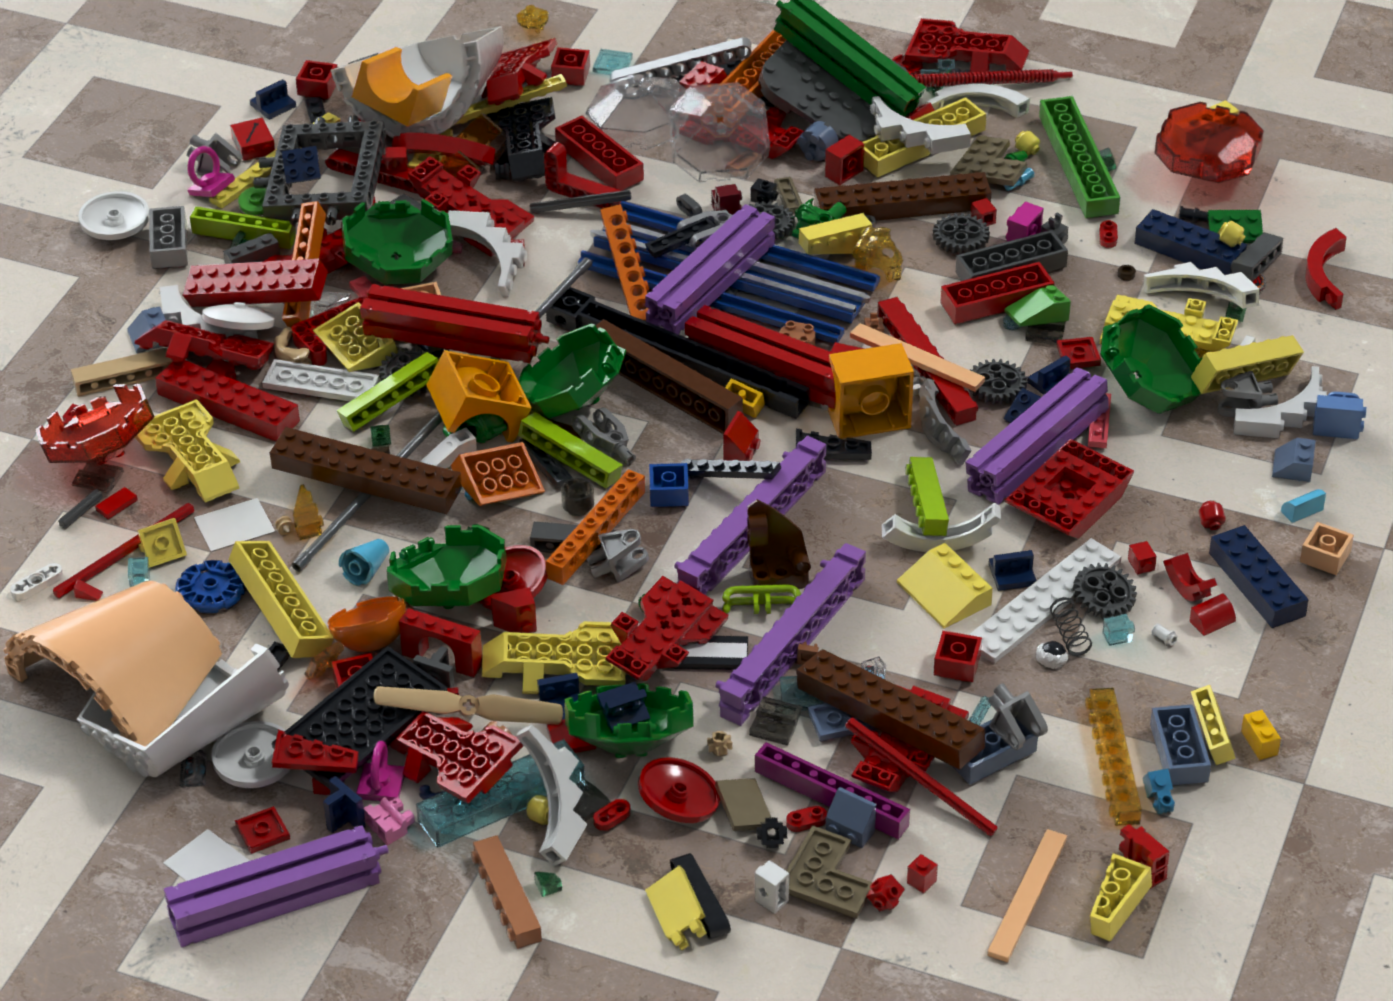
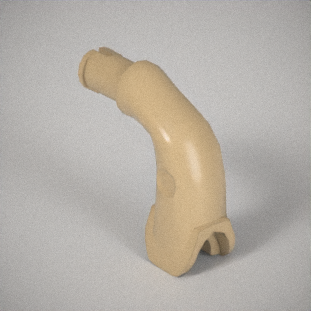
[274,327,312,365]

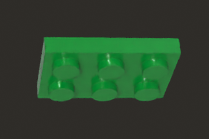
[1208,210,1263,243]

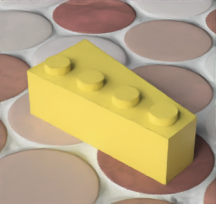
[799,213,872,254]
[1090,853,1152,941]

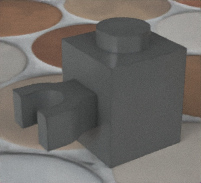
[1040,213,1068,244]

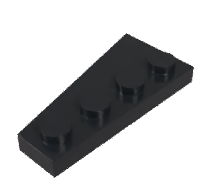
[796,428,872,460]

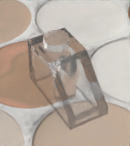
[310,291,351,317]

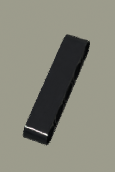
[670,853,731,939]

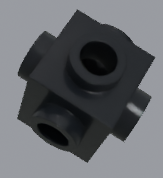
[750,178,778,204]
[757,817,787,848]

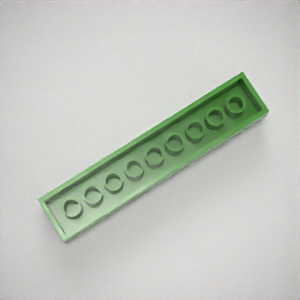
[1039,96,1120,218]

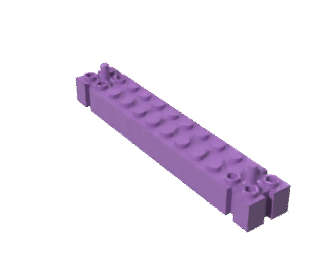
[674,436,826,595]
[715,543,866,726]

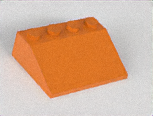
[450,442,545,506]

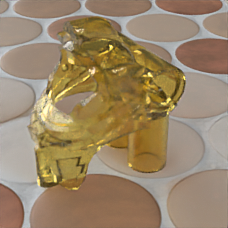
[852,227,903,282]

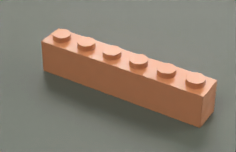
[471,835,542,949]

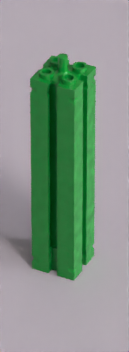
[773,0,926,117]

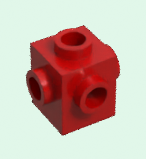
[866,874,905,912]

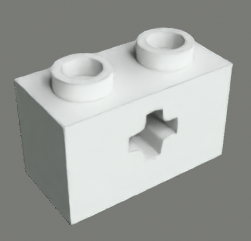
[755,860,789,914]

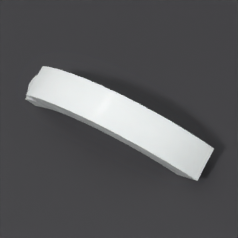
[927,84,1030,118]
[882,502,1001,552]

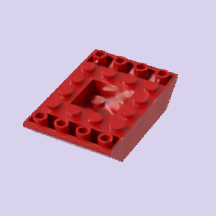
[1005,439,1134,539]

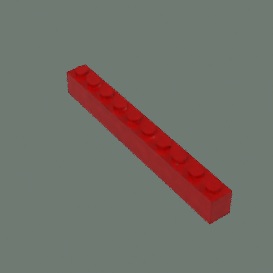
[877,297,978,426]

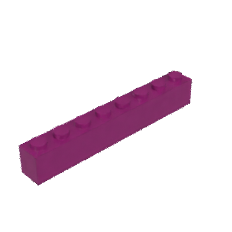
[755,742,910,840]

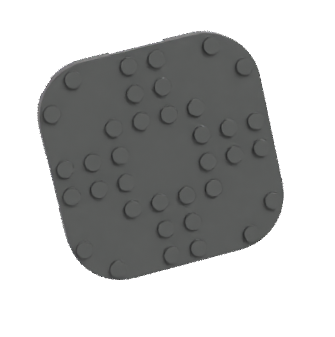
[759,40,908,142]

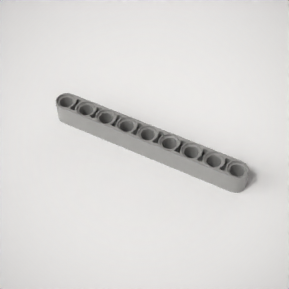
[609,37,751,92]

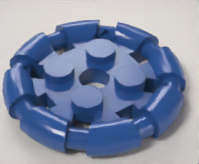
[175,560,246,613]

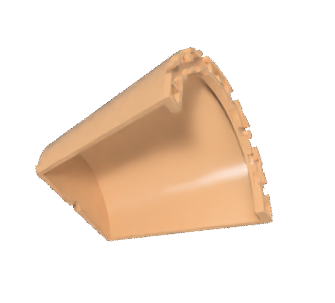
[4,581,222,747]

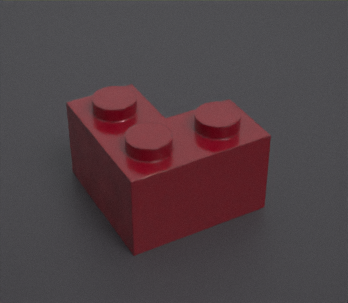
[711,184,742,215]

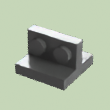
[413,646,455,688]

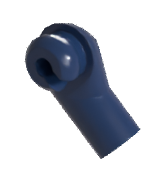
[419,785,449,804]

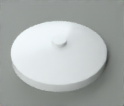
[79,191,149,240]
[202,302,275,330]
[212,721,291,788]

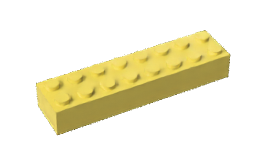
[863,97,986,178]
[229,541,334,658]

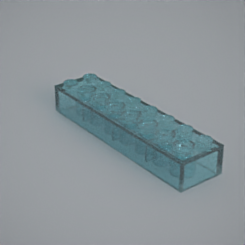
[416,739,585,848]

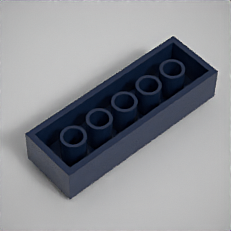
[1134,209,1247,275]
[1209,525,1309,628]

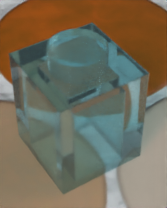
[128,557,150,587]
[1102,614,1135,646]

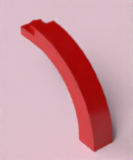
[392,133,496,166]
[1305,228,1347,310]

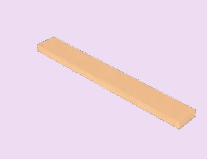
[850,323,985,392]
[987,829,1067,963]

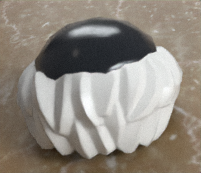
[1036,641,1068,669]

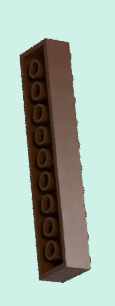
[814,172,992,221]
[596,320,743,434]
[269,427,462,515]
[796,649,985,770]

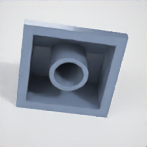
[127,306,166,353]
[1272,438,1316,482]
[826,787,876,848]

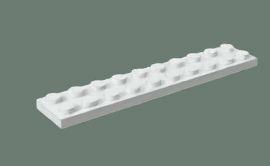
[969,538,1121,664]

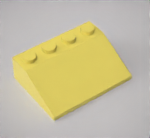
[313,302,398,372]
[897,543,993,628]

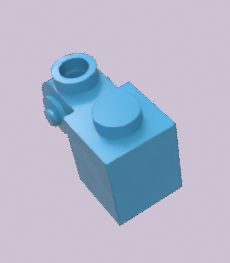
[1142,769,1175,814]

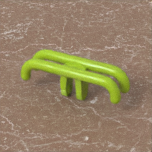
[722,585,801,614]

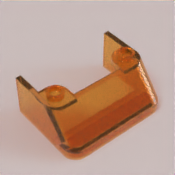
[440,113,503,177]

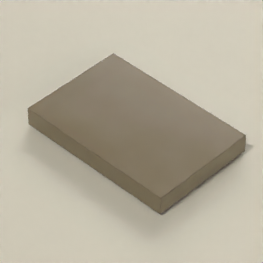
[715,778,772,831]

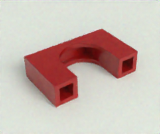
[399,608,482,678]

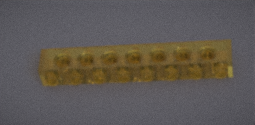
[1085,688,1142,826]

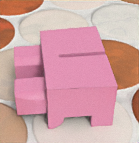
[364,797,415,846]

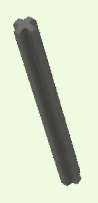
[530,190,632,213]

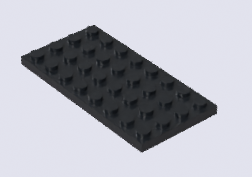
[271,646,447,789]

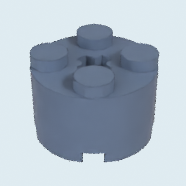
[797,121,838,161]

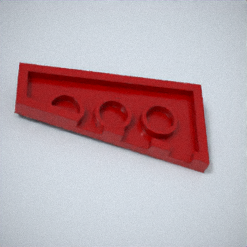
[272,730,359,773]

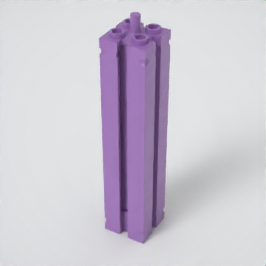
[645,204,775,334]
[965,367,1109,505]
[163,825,389,948]

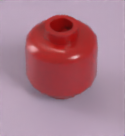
[1198,500,1226,530]

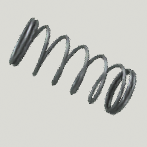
[1050,597,1092,656]

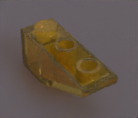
[293,484,324,541]

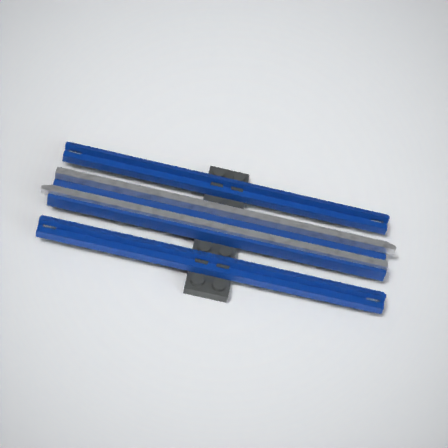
[578,201,880,343]

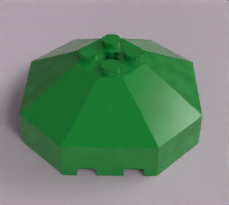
[342,199,453,285]
[1100,304,1203,414]
[518,324,626,419]
[386,525,507,609]
[564,683,694,758]

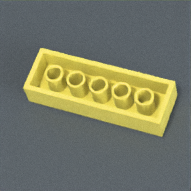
[1191,335,1304,394]

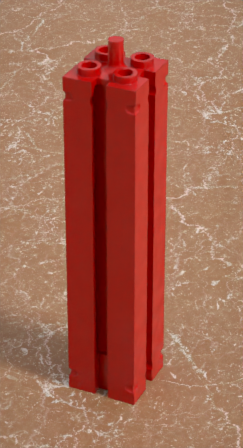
[360,284,550,363]
[685,305,836,409]

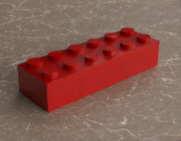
[555,115,644,191]
[940,262,1055,324]

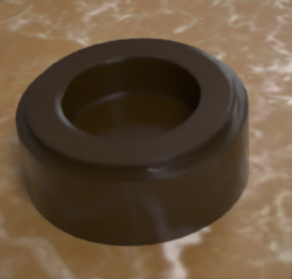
[1117,265,1136,281]

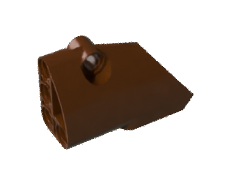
[747,499,811,589]

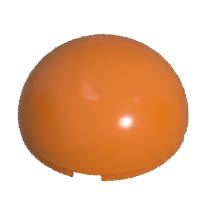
[327,596,407,652]

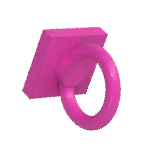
[187,146,235,197]
[356,741,404,801]

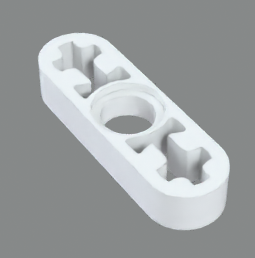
[11,563,63,601]

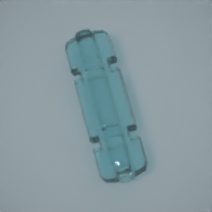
[969,696,991,726]

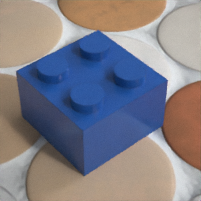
[649,463,689,507]

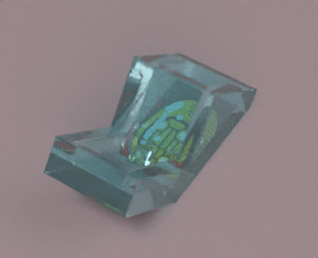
[920,59,956,75]

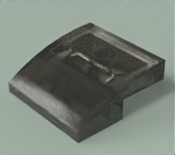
[1025,321,1066,345]
[72,460,124,493]
[749,696,802,746]
[573,779,611,821]

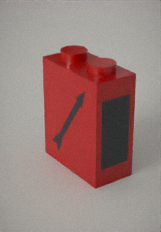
[230,117,275,161]

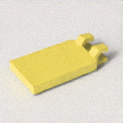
[645,866,706,950]

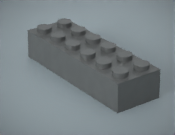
[955,230,1068,281]

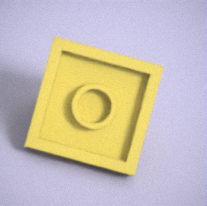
[137,518,187,567]

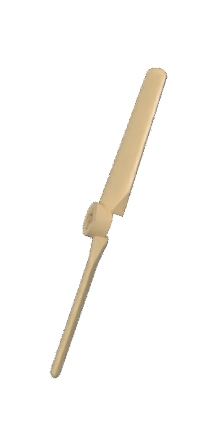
[374,687,563,725]

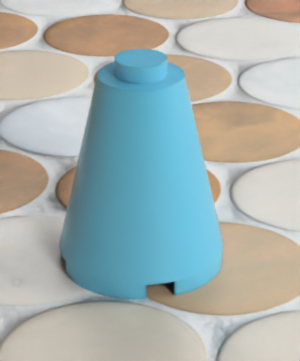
[339,539,389,586]

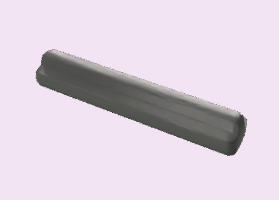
[58,489,103,529]

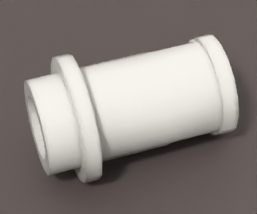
[1151,624,1178,646]

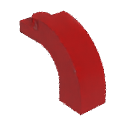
[1163,553,1217,601]

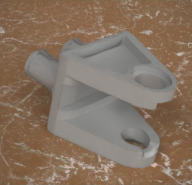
[186,133,243,175]
[1218,371,1278,417]
[587,529,649,583]
[988,683,1048,750]

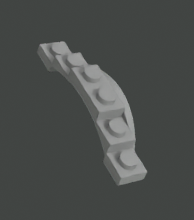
[918,379,972,465]

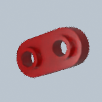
[1099,220,1118,248]
[593,799,631,831]
[786,806,827,832]

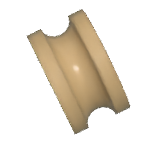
[275,516,294,535]

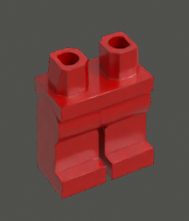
[1119,824,1170,889]

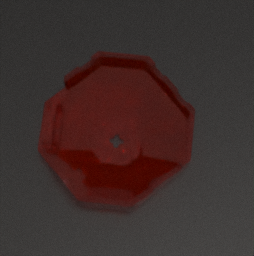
[1155,102,1264,183]
[36,384,155,465]

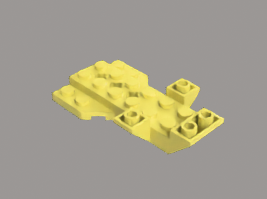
[1099,295,1238,354]
[129,399,240,502]
[482,621,626,694]

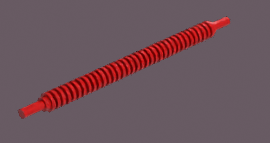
[911,69,1073,87]

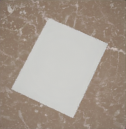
[194,498,275,551]
[163,829,250,881]

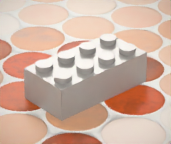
[149,206,188,269]

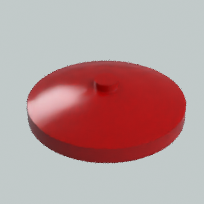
[479,545,548,610]
[638,757,720,823]

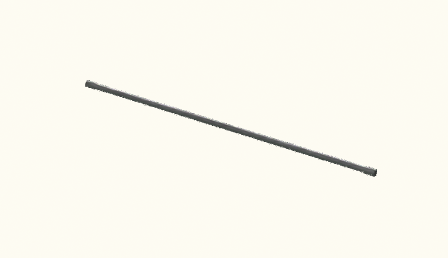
[292,258,592,572]

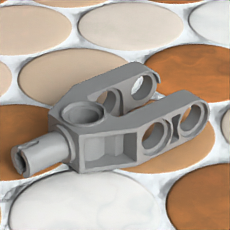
[677,210,734,250]
[571,407,636,465]

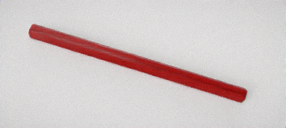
[53,503,195,598]
[845,718,998,836]

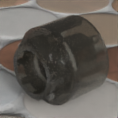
[561,478,594,516]

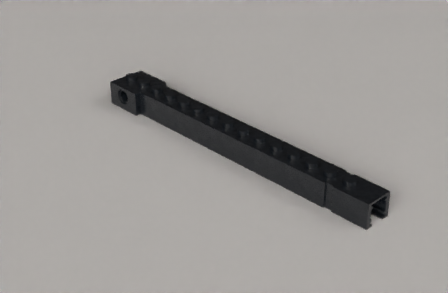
[546,287,810,419]

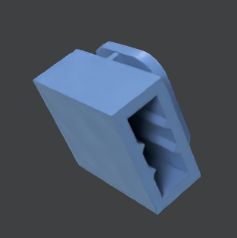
[1313,392,1366,439]

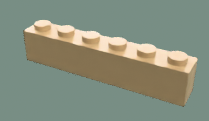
[71,347,172,397]

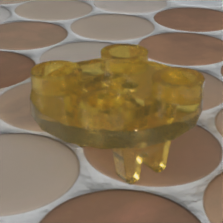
[516,5,549,34]

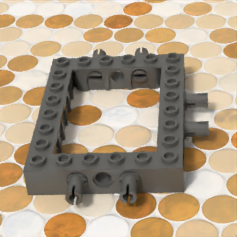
[253,115,387,227]

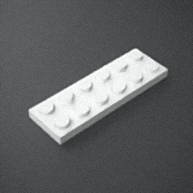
[262,359,380,401]

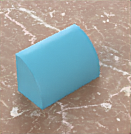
[1281,489,1326,523]

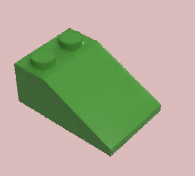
[1004,285,1071,326]

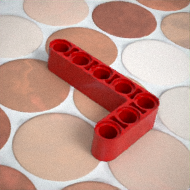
[544,142,621,209]
[292,296,368,366]

